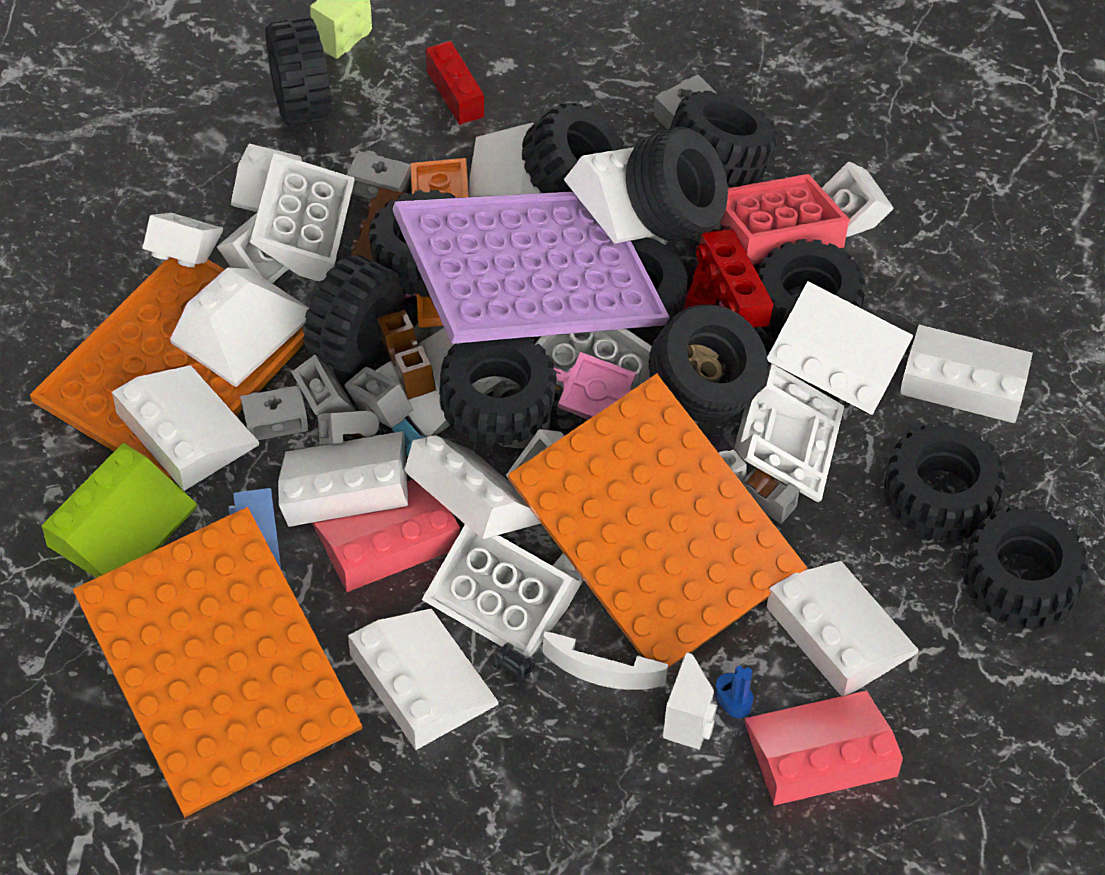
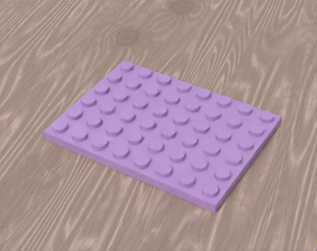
[392,192,670,344]

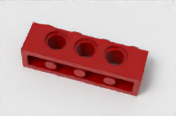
[696,229,774,328]

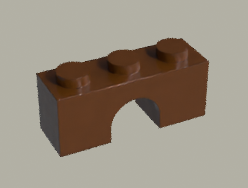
[377,310,437,400]

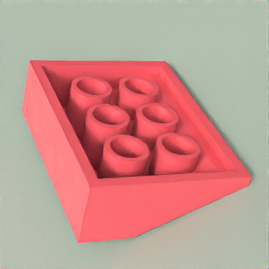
[720,174,850,266]
[312,479,460,592]
[744,691,903,805]

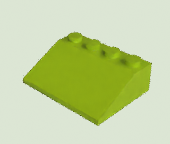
[42,443,198,578]

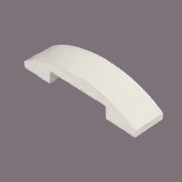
[543,631,668,690]

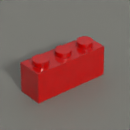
[426,41,484,125]

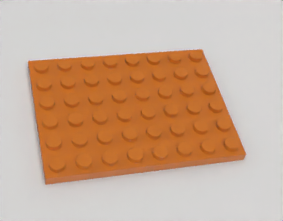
[30,257,305,482]
[507,374,807,669]
[72,507,362,818]

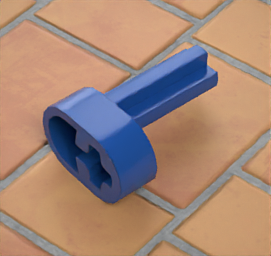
[715,665,753,718]

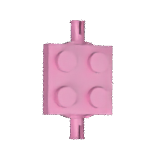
[554,352,636,419]

